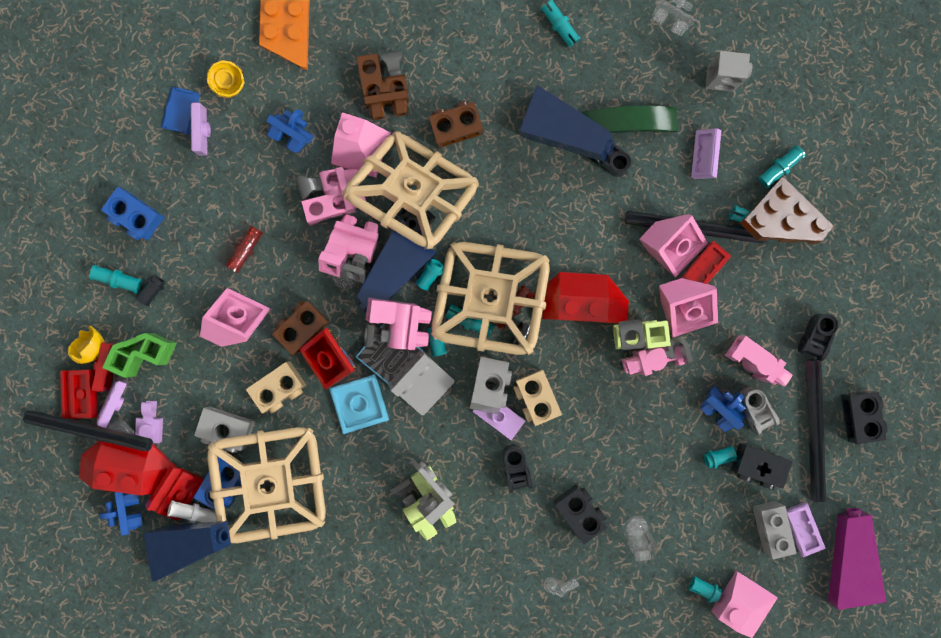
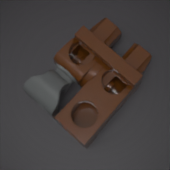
[356,51,409,120]

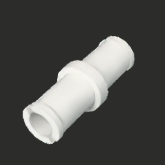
[167,501,216,523]

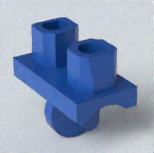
[267,109,314,153]
[700,386,746,432]
[99,492,143,536]

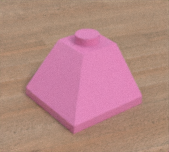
[331,113,391,178]
[639,214,708,278]
[659,278,718,337]
[200,288,270,347]
[711,571,778,638]

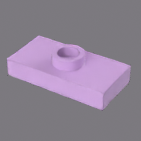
[191,103,211,156]
[691,128,721,179]
[97,376,127,428]
[473,406,525,440]
[786,502,825,557]

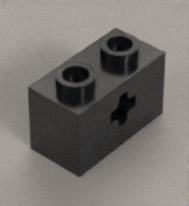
[731,443,793,490]

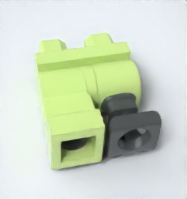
[613,319,671,350]
[390,464,457,541]

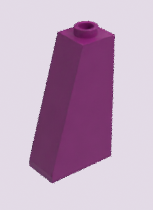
[828,508,886,610]

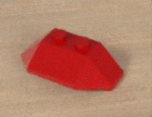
[533,272,629,324]
[79,441,177,495]

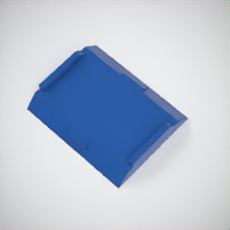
[161,87,200,135]

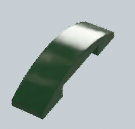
[582,106,678,133]

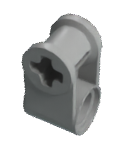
[740,388,780,436]

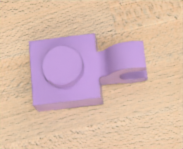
[135,401,163,443]

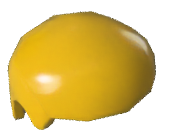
[207,60,244,98]
[68,326,105,364]

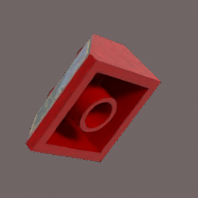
[299,328,357,390]

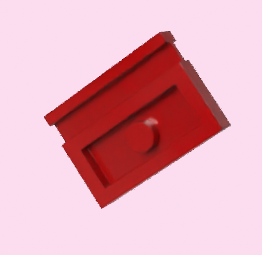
[60,369,98,419]
[145,464,204,521]

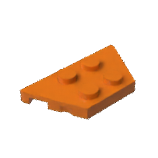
[259,0,310,70]

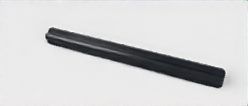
[625,211,765,244]
[807,359,826,502]
[23,410,153,451]

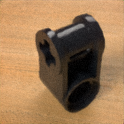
[588,143,631,177]
[797,314,839,361]
[503,444,533,493]

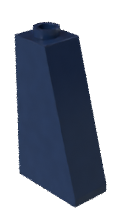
[520,86,615,162]
[356,218,436,312]
[144,521,231,581]

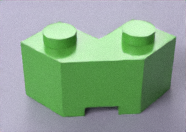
[102,333,177,378]

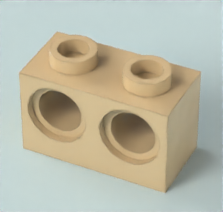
[246,361,306,414]
[513,369,562,426]

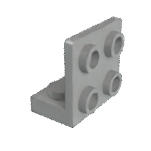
[388,349,454,416]
[410,459,454,526]

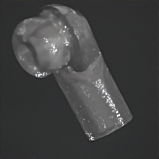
[544,576,580,597]

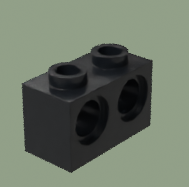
[841,391,887,444]
[553,485,608,545]

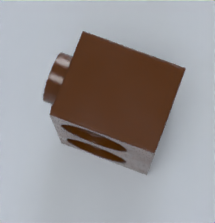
[429,101,483,149]
[272,301,330,355]

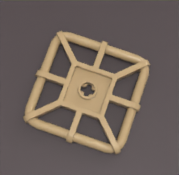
[343,131,479,249]
[431,241,550,355]
[207,427,326,543]

